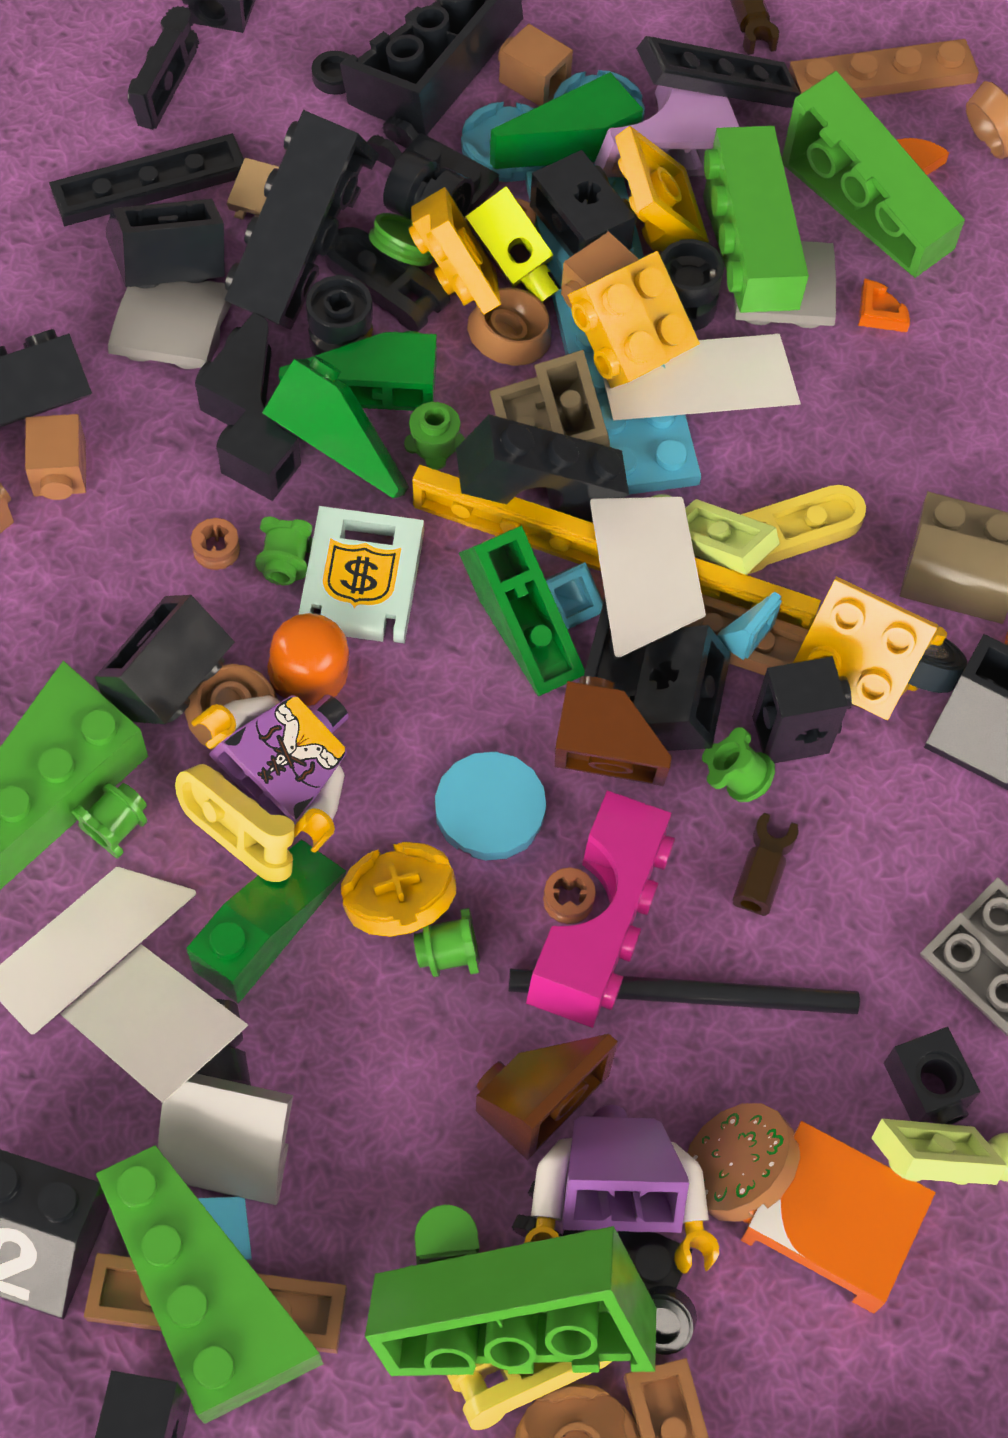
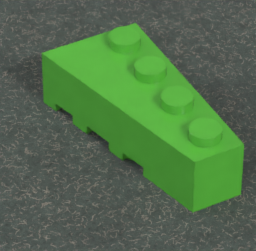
[782,71,965,278]
[703,126,809,313]
[0,661,148,890]
[96,1145,323,1424]
[365,1226,657,1376]

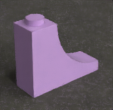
[595,85,739,177]

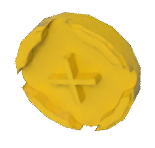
[341,842,456,937]

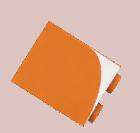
[741,1121,936,1314]

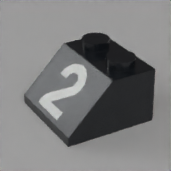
[0,1149,110,1320]

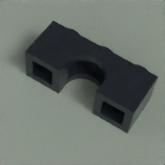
[456,414,629,523]

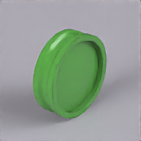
[369,213,433,266]

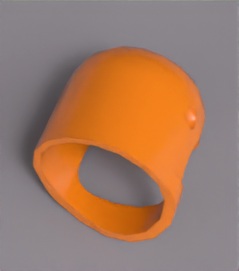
[267,613,349,706]

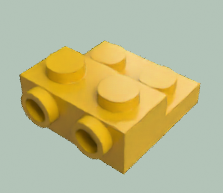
[615,126,709,252]
[408,187,501,315]
[568,251,700,388]

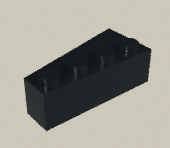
[340,0,523,135]
[224,110,379,330]

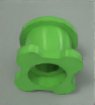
[404,402,465,470]
[255,517,313,585]
[702,727,775,802]
[72,783,148,859]
[414,908,480,977]

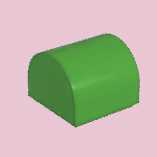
[415,1205,479,1265]

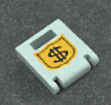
[299,506,424,644]

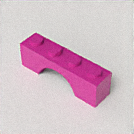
[526,790,675,1028]

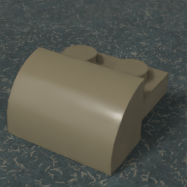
[490,350,610,447]
[899,491,1008,624]

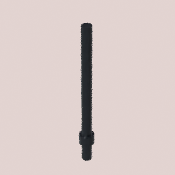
[508,968,860,1015]

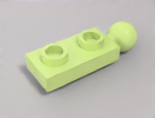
[652,494,780,575]
[872,1119,1008,1185]

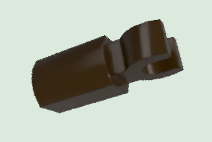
[730,0,780,55]
[732,813,799,916]

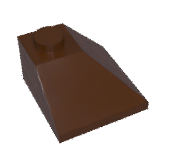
[555,676,672,786]
[476,1034,618,1160]

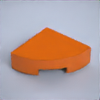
[897,138,949,175]
[858,279,910,332]

